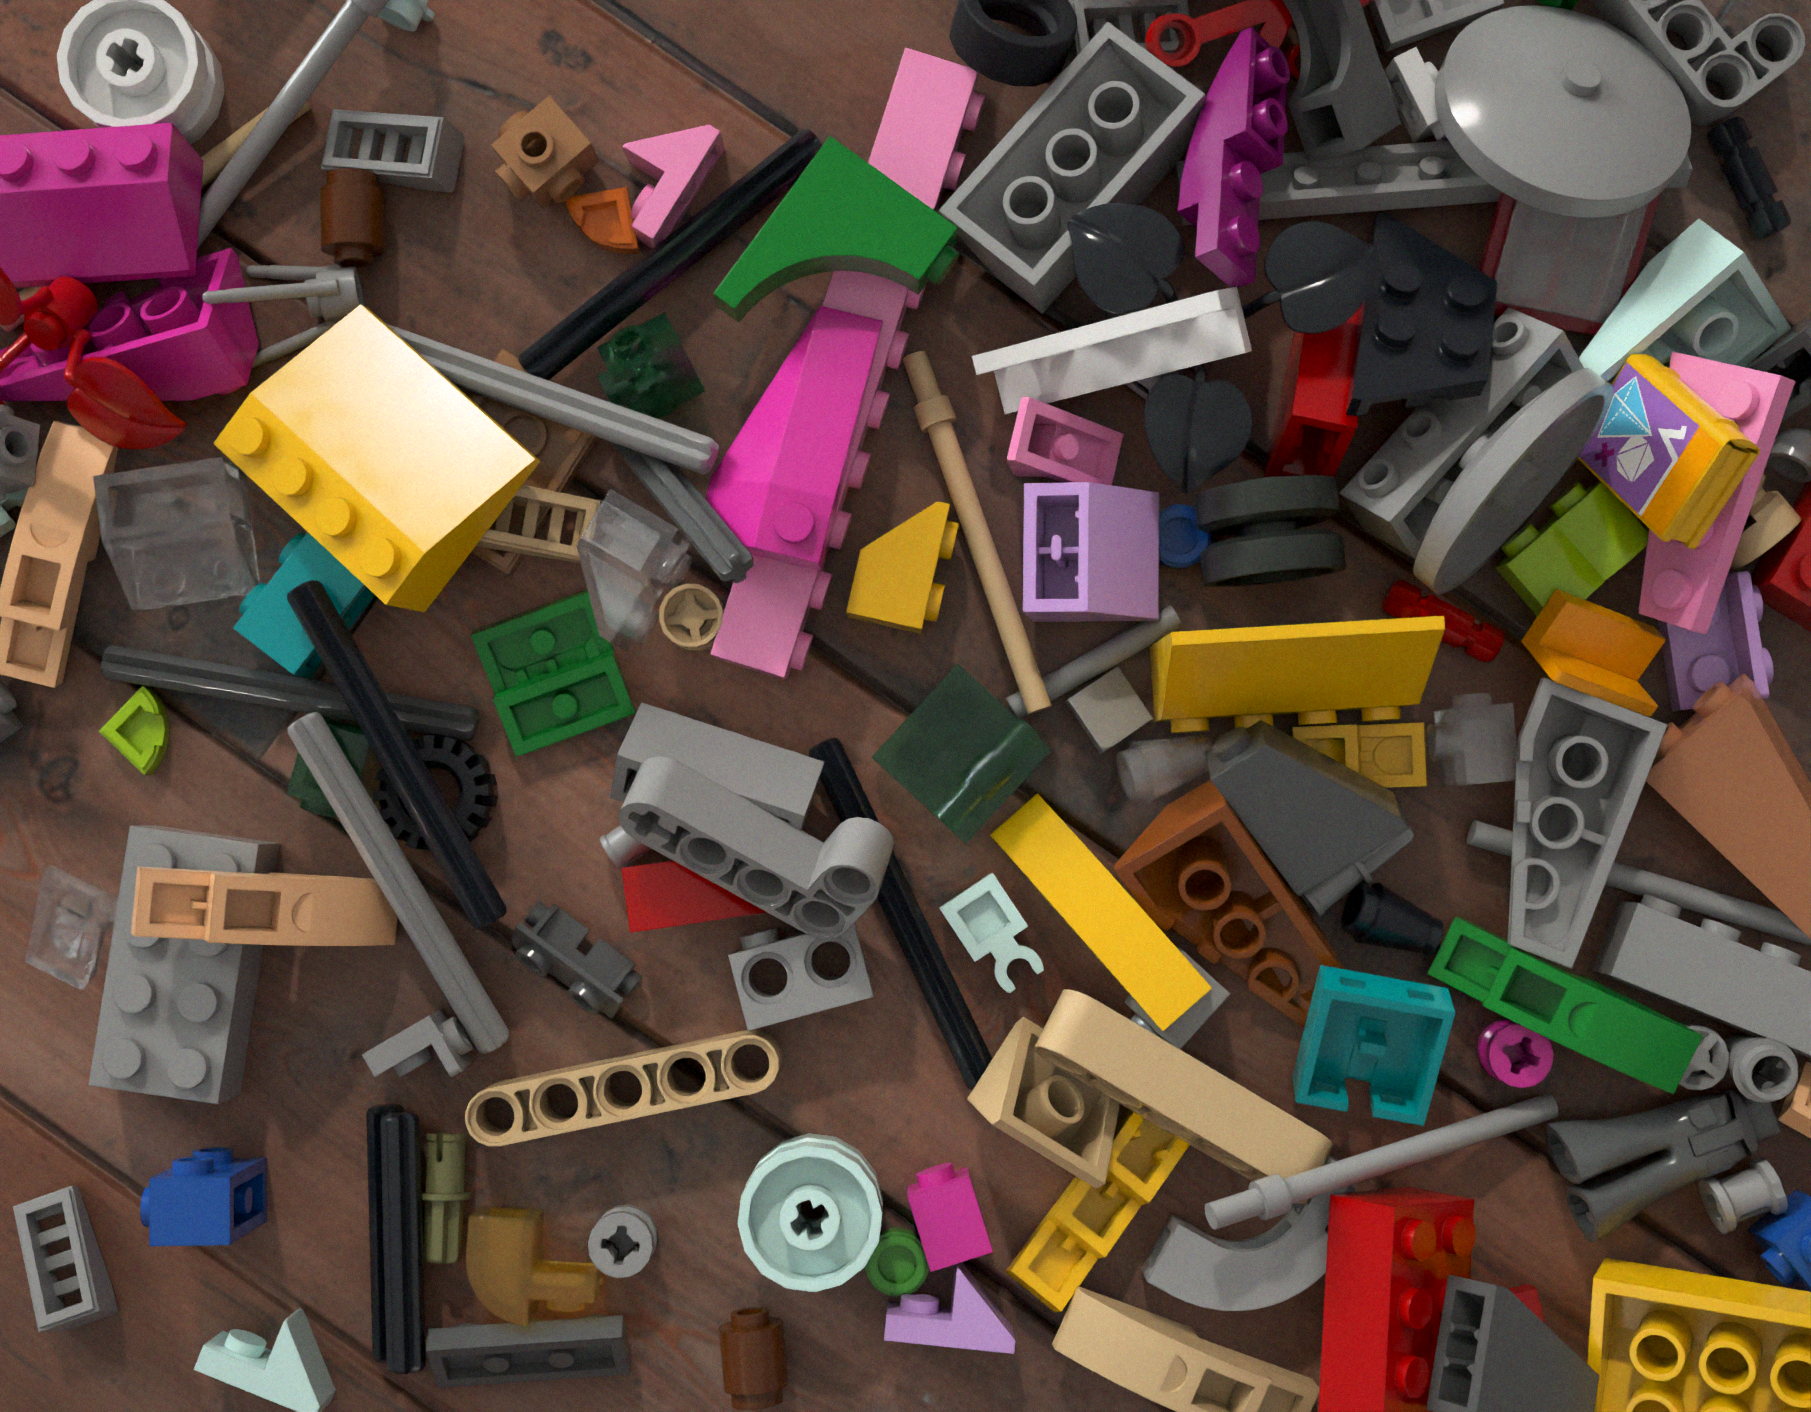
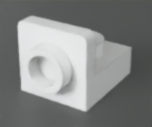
[1385,47,1448,143]

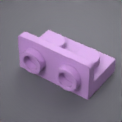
[1658,571,1774,712]

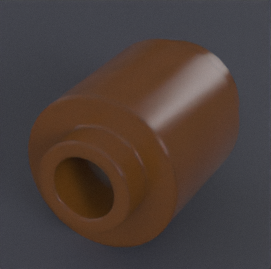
[320,168,386,268]
[719,1307,788,1410]

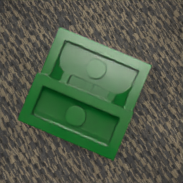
[471,588,636,757]

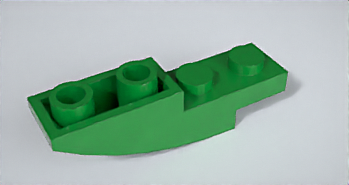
[1427,916,1704,1094]

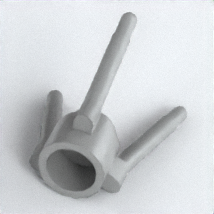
[202,264,365,368]

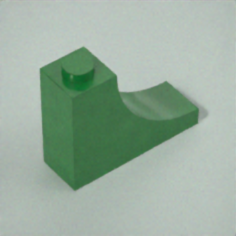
[713,136,960,323]

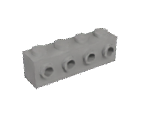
[1339,307,1584,559]

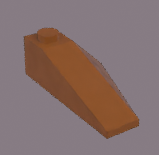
[1114,780,1345,1028]

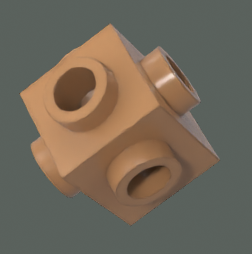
[491,95,599,210]

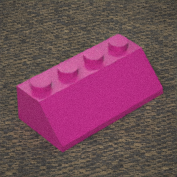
[0,123,204,288]

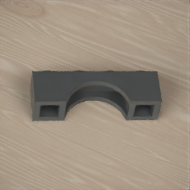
[1282,0,1401,163]

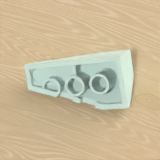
[1579,219,1791,384]

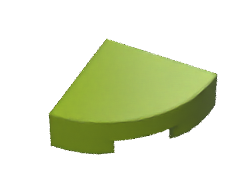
[99,685,169,775]

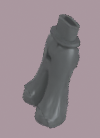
[1545,1089,1780,1242]

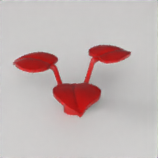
[0,267,188,449]

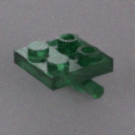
[871,664,1052,844]

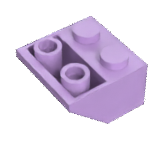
[1023,482,1160,622]

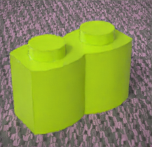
[1495,481,1648,616]

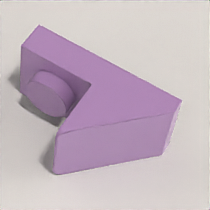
[884,1262,1016,1354]

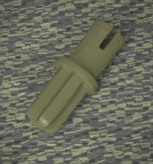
[422,1132,471,1264]

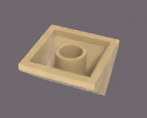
[967,1017,1120,1189]

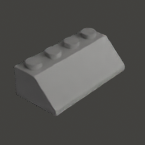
[938,22,1206,314]

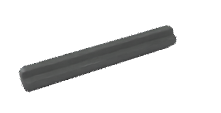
[609,441,754,583]

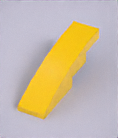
[990,793,1212,1031]
[1005,1109,1190,1312]

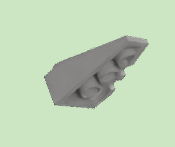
[1508,678,1668,969]

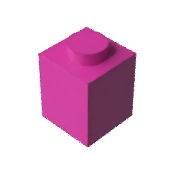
[907,1163,993,1272]

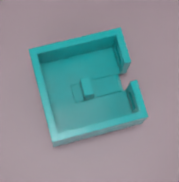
[1292,965,1455,1126]

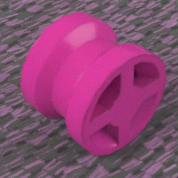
[1476,1019,1554,1088]

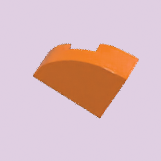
[566,187,640,254]

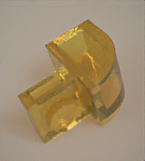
[466,1205,604,1326]

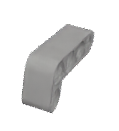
[1591,0,1805,126]
[618,756,894,939]

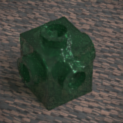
[597,312,706,418]

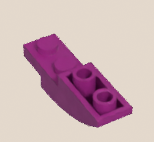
[1177,27,1290,288]

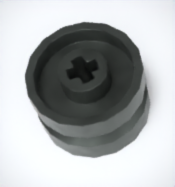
[1193,475,1346,587]

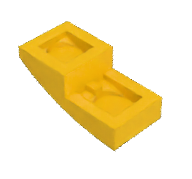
[1292,722,1428,788]

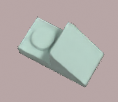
[193,1308,336,1412]

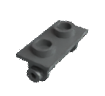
[511,901,642,1019]

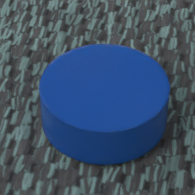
[1160,504,1212,570]

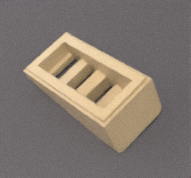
[476,485,600,564]

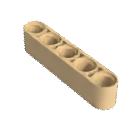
[1034,989,1333,1205]
[465,1029,782,1146]

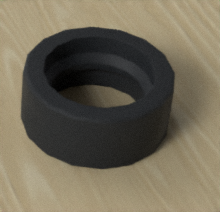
[949,0,1077,87]

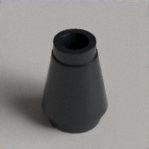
[1341,882,1443,955]

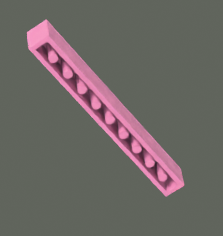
[710,47,986,681]

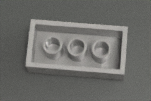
[88,825,280,1104]

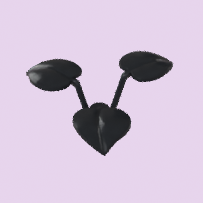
[1067,203,1379,494]

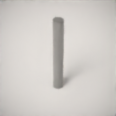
[1005,605,1183,720]

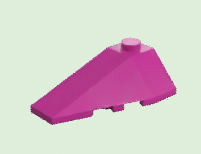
[0,248,259,401]
[705,306,883,572]

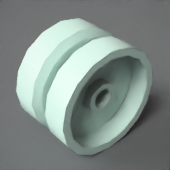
[737,1133,883,1292]

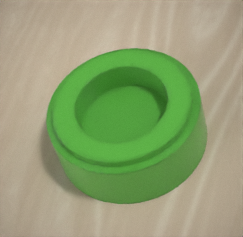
[865,1228,929,1297]

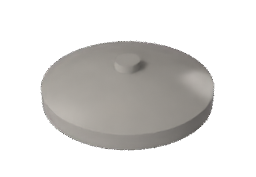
[1435,5,1691,218]
[1413,368,1614,594]

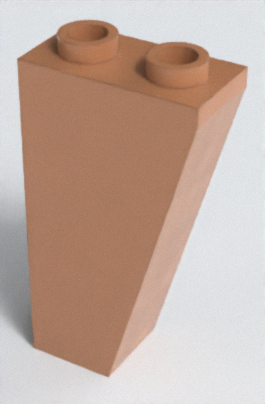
[1646,673,1811,939]

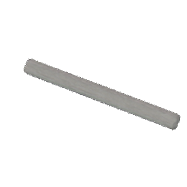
[387,324,719,474]
[288,712,509,1054]

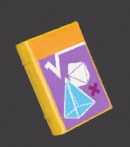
[1578,354,1760,550]

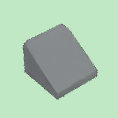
[1065,666,1153,754]

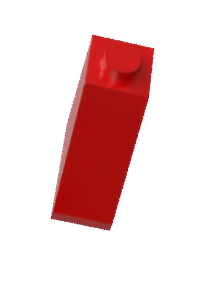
[1264,308,1360,477]

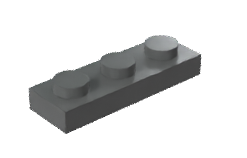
[426,1314,631,1388]

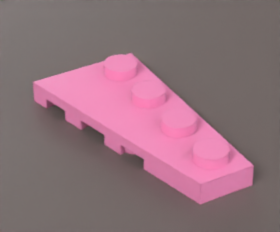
[1638,351,1795,634]

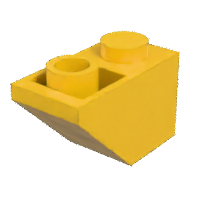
[846,501,959,634]

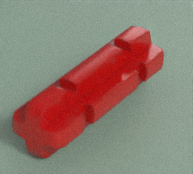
[1382,580,1505,662]

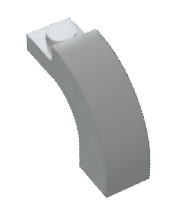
[1141,1155,1356,1311]

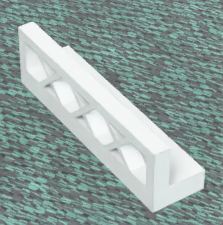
[972,287,1252,414]

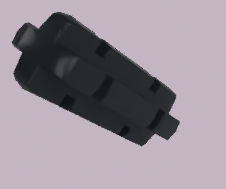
[1708,116,1791,239]

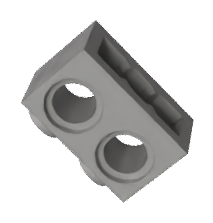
[728,921,874,1031]

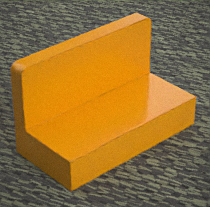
[1521,589,1666,717]

